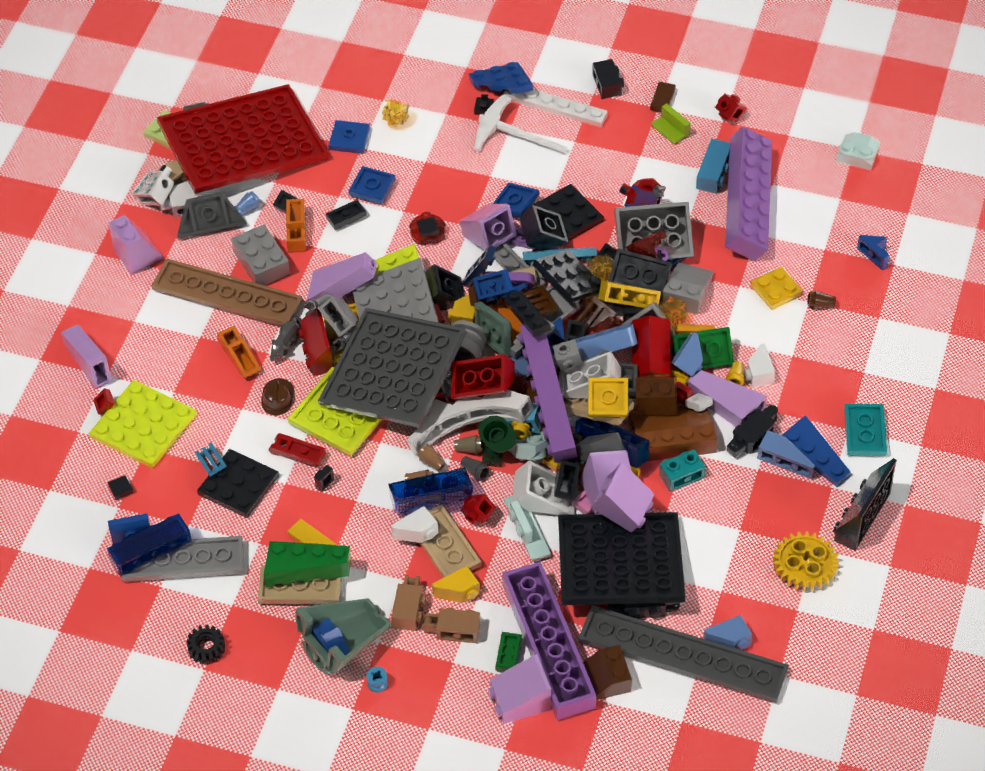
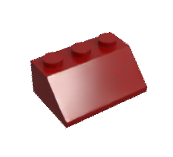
[298,308,335,376]
[451,354,515,399]

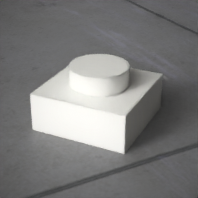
[685,393,713,412]

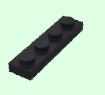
[504,290,551,337]

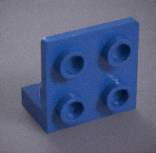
[473,269,528,302]

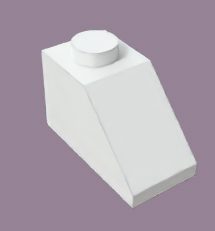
[744,343,775,388]
[391,506,438,543]

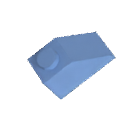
[671,331,703,377]
[703,615,752,650]

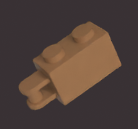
[391,575,426,631]
[421,608,481,644]

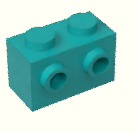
[659,449,706,492]

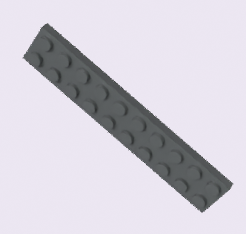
[578,605,789,703]

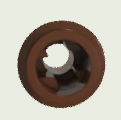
[807,290,836,309]

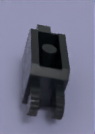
[726,405,778,457]
[608,603,680,619]

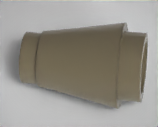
[454,435,484,454]

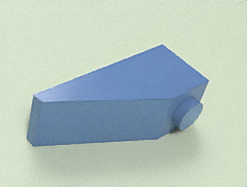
[757,430,815,480]

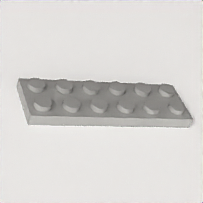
[121,536,243,582]

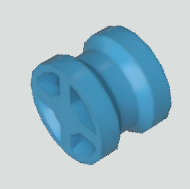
[366,667,388,693]

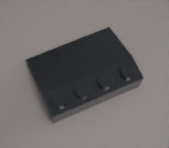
[833,458,897,551]

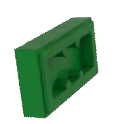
[495,632,522,672]

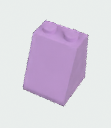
[459,204,517,250]
[108,215,164,274]
[580,450,631,515]
[591,462,654,532]
[488,655,551,724]

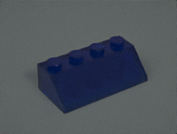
[388,467,473,513]

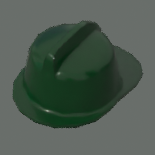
[478,415,517,453]

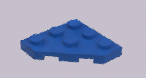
[468,62,533,94]

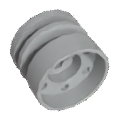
[451,320,488,367]

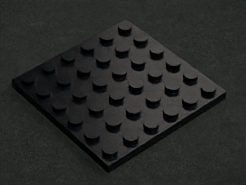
[558,512,686,605]

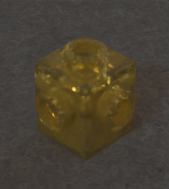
[382,99,410,127]
[587,255,614,281]
[660,296,688,329]

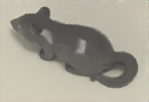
[270,316,302,361]

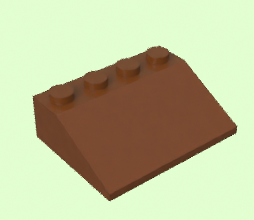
[629,407,717,463]

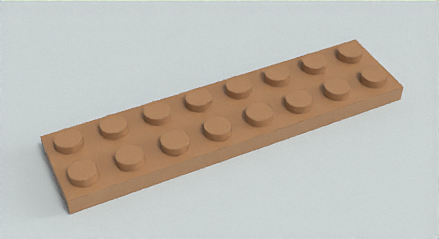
[151,258,303,327]

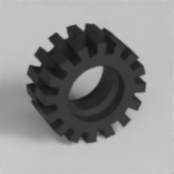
[186,625,225,665]

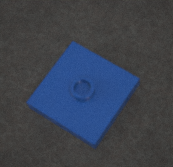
[328,120,370,154]
[348,166,396,204]
[493,182,540,218]
[108,513,154,549]

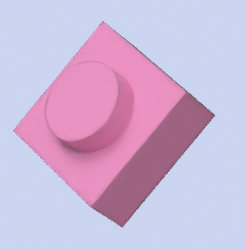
[572,490,594,514]

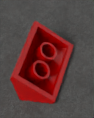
[632,316,671,377]

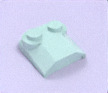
[836,132,880,170]
[509,431,550,462]

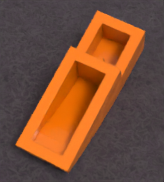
[286,199,306,252]
[217,325,261,379]

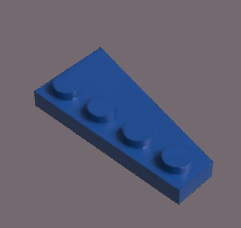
[782,415,851,487]

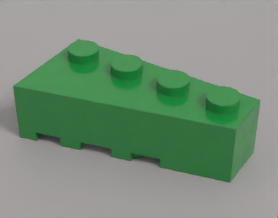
[264,541,352,588]

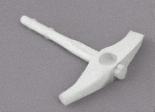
[473,94,568,154]

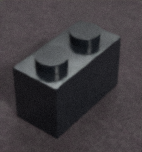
[592,59,624,99]

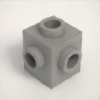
[552,339,583,372]

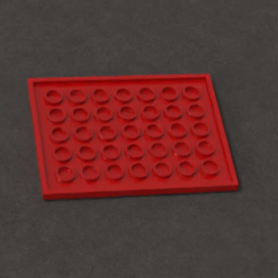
[157,84,329,194]

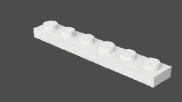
[504,89,608,127]

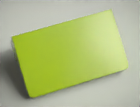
[651,103,691,145]

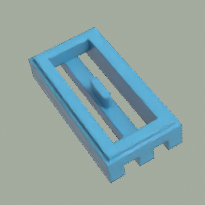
[195,443,227,476]

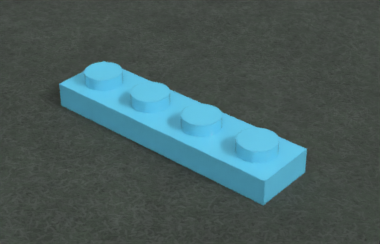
[522,247,597,263]

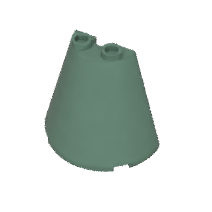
[295,598,391,674]

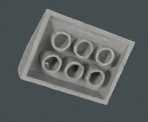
[613,201,694,260]

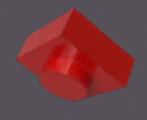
[677,381,693,406]
[93,388,115,416]

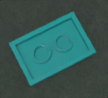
[844,403,887,456]

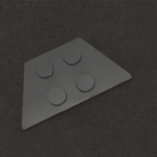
[177,192,247,239]

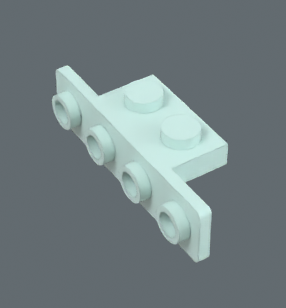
[504,495,550,562]

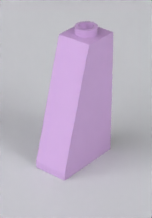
[307,252,377,302]
[61,324,112,389]
[688,370,767,427]

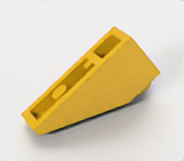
[598,280,661,308]

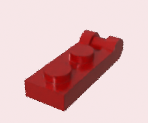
[268,433,326,467]

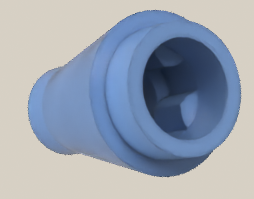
[235,191,261,215]

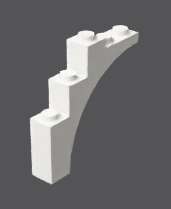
[407,390,534,455]

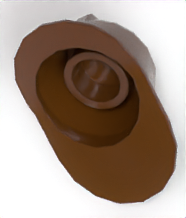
[261,378,294,416]

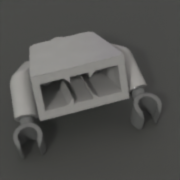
[301,294,358,353]

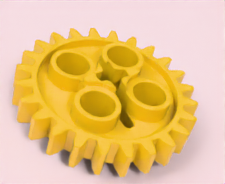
[772,531,839,591]

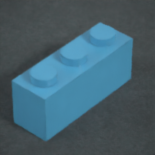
[696,138,730,194]

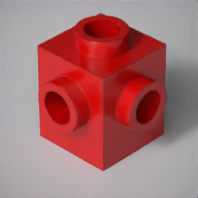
[714,93,747,122]
[460,494,496,524]

